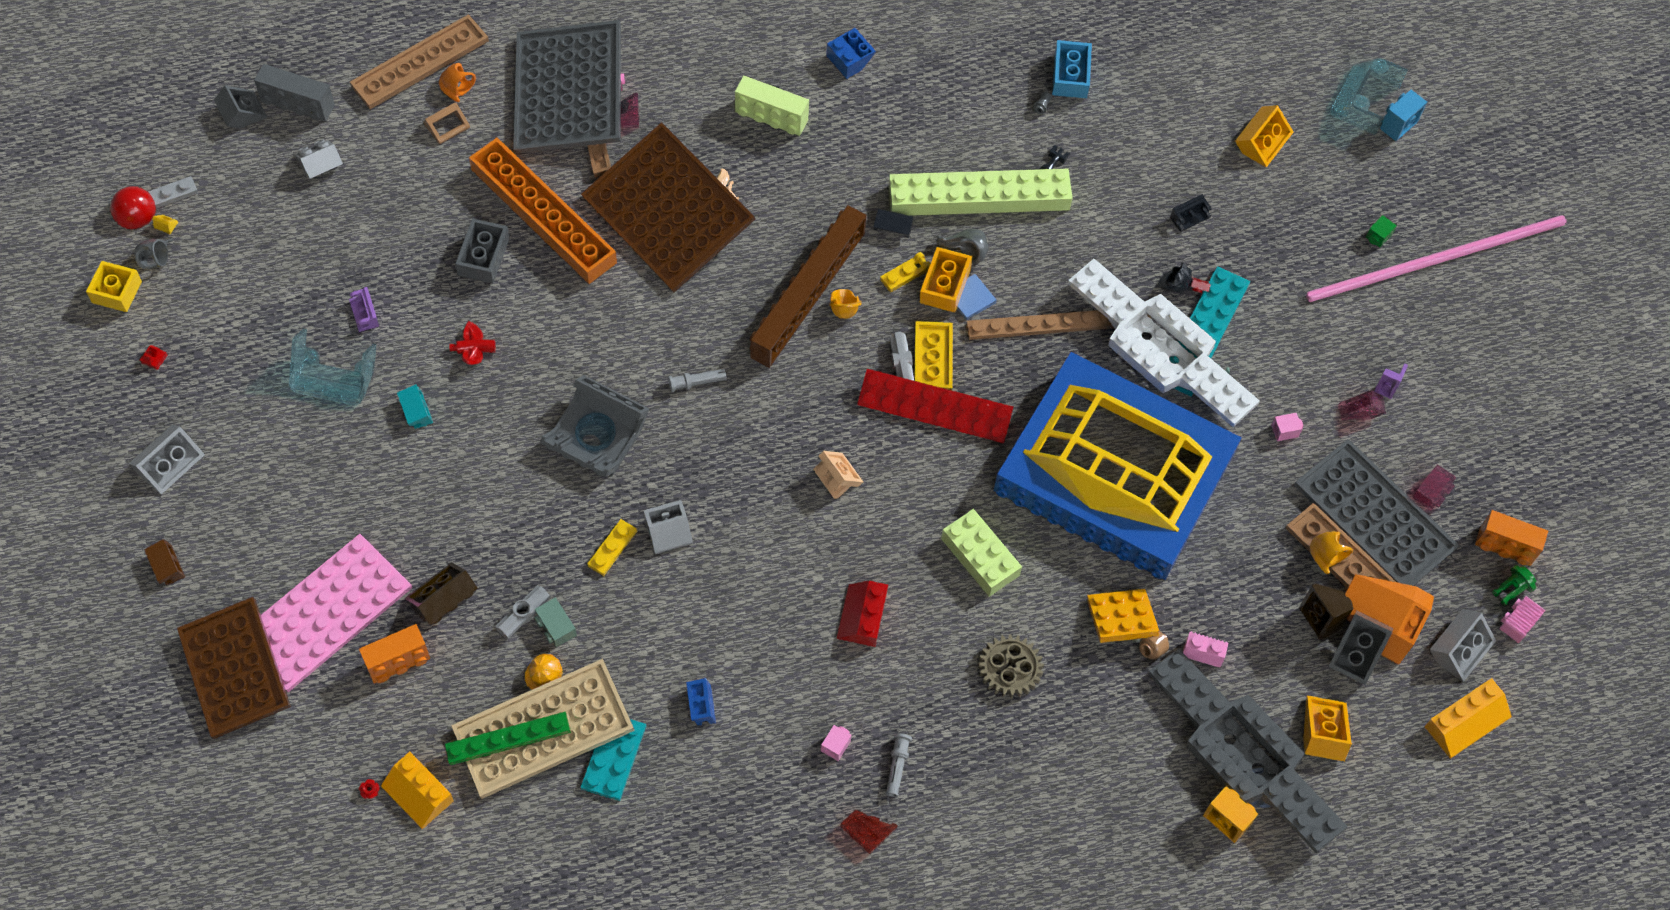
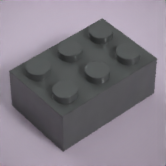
[455,218,510,284]
[1329,610,1393,685]

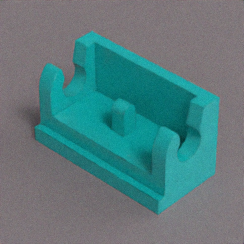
[397,384,433,429]

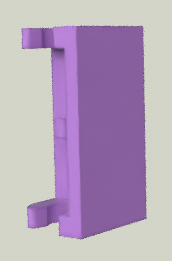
[349,287,379,332]

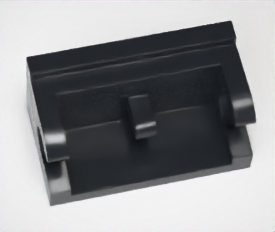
[1170,194,1212,232]
[873,209,913,238]

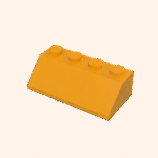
[1424,678,1512,759]

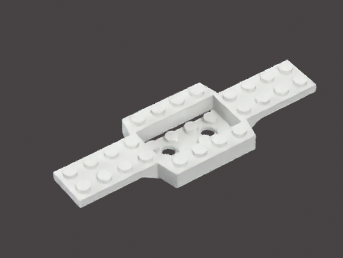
[1068,259,1260,427]

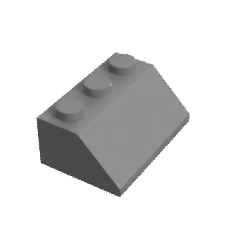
[129,424,205,494]
[1430,609,1496,682]

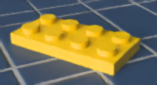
[914,321,953,390]

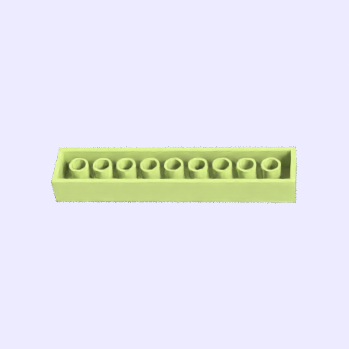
[888,169,1072,215]

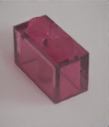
[1412,464,1456,511]

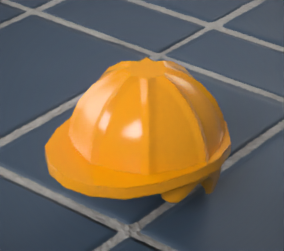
[829,289,862,319]
[525,654,563,690]

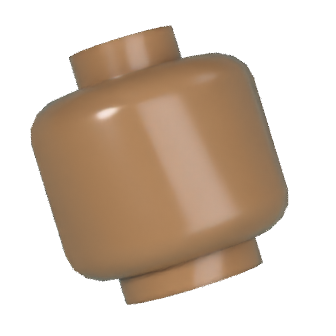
[1139,631,1169,660]

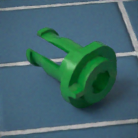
[1492,565,1536,606]

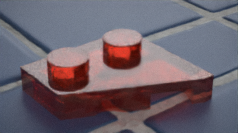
[840,810,898,854]

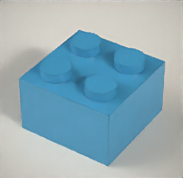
[1380,89,1427,141]

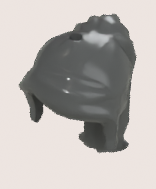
[935,229,989,264]

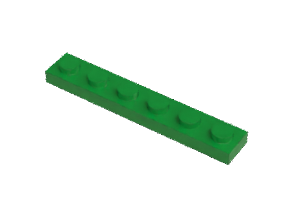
[445,711,571,766]

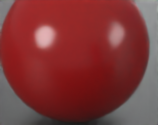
[110,186,156,229]

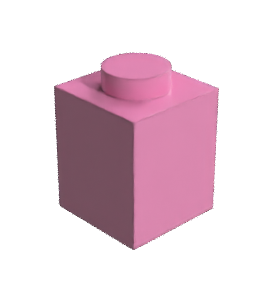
[1271,413,1303,441]
[821,725,851,761]

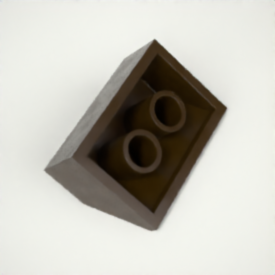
[404,562,478,625]
[1299,583,1354,640]

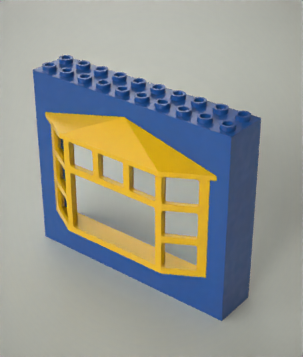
[993,352,1242,580]

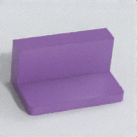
[1374,363,1408,399]

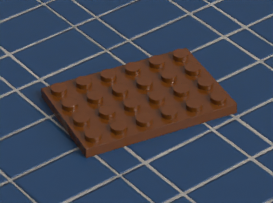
[177,597,291,739]

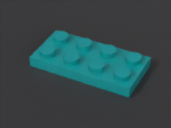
[581,719,647,801]

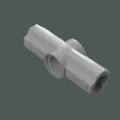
[889,332,914,381]
[495,585,550,639]

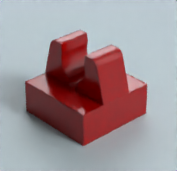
[140,345,168,370]

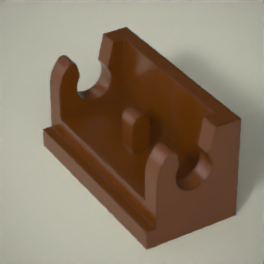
[144,539,185,586]

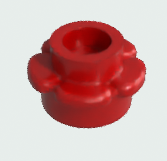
[359,779,380,799]

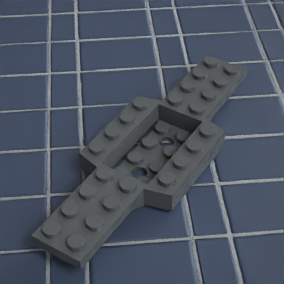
[1148,649,1348,853]

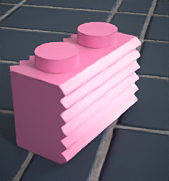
[1500,596,1546,643]
[1183,631,1228,668]

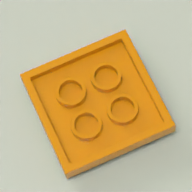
[1087,589,1159,643]

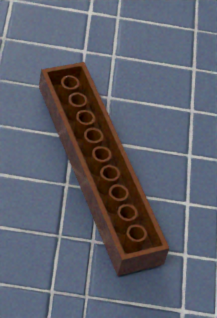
[749,205,867,368]

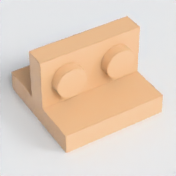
[813,451,863,499]

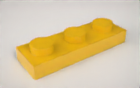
[587,519,637,576]

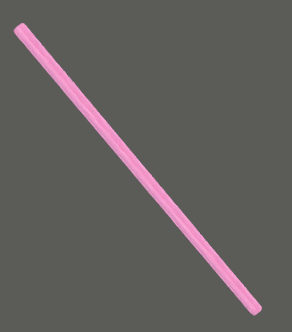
[1306,215,1566,302]

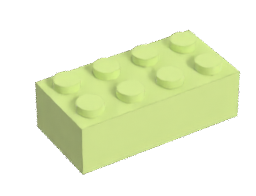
[735,76,809,136]
[941,509,1022,597]

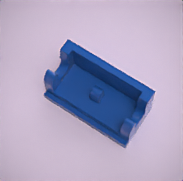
[686,678,716,725]

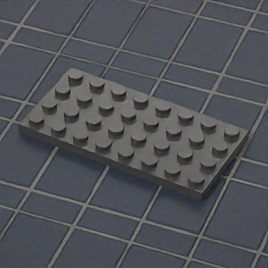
[1294,439,1460,586]

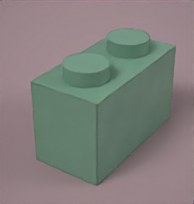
[534,597,577,647]

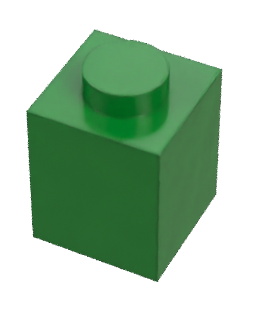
[1366,215,1397,248]

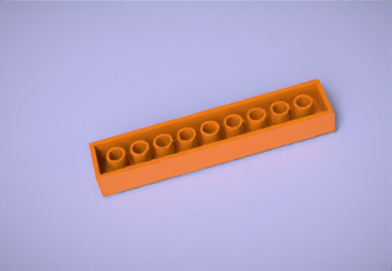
[469,138,617,284]

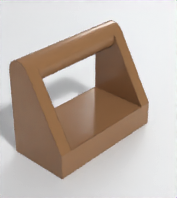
[423,102,470,144]

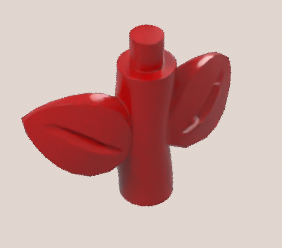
[449,321,496,365]

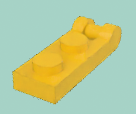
[880,252,931,293]

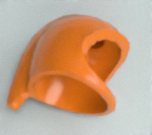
[439,63,476,102]

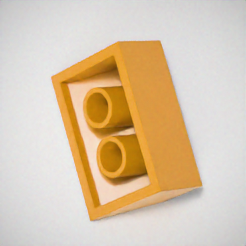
[1235,105,1293,167]
[381,751,454,829]

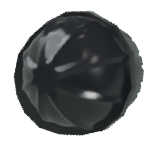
[1158,262,1192,293]

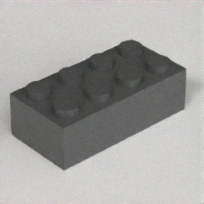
[254,64,335,122]

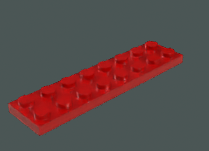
[857,369,1014,443]

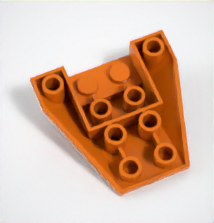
[1345,574,1434,665]

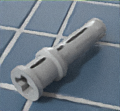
[668,368,727,393]
[885,733,912,797]

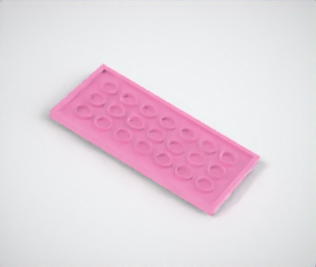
[261,534,412,692]

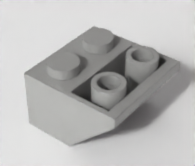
[295,139,343,179]
[643,500,693,554]

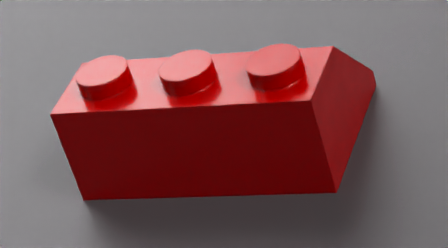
[837,581,888,647]

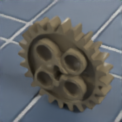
[978,634,1044,698]

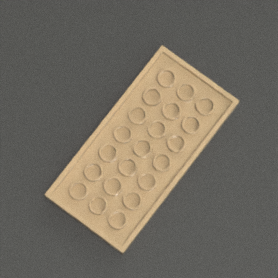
[451,659,635,799]

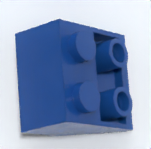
[826,28,876,79]

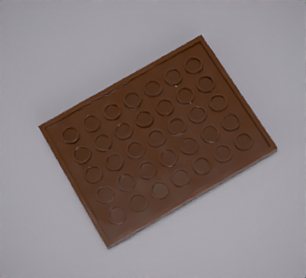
[581,122,756,292]

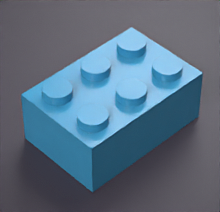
[1052,40,1092,99]

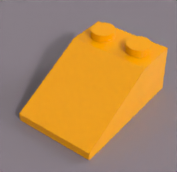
[1303,696,1352,762]

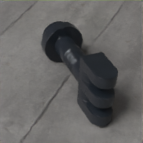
[1040,145,1070,170]

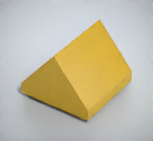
[152,215,178,234]

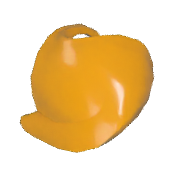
[1310,531,1353,574]

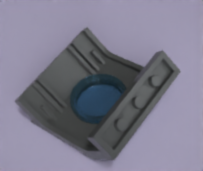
[540,375,649,477]

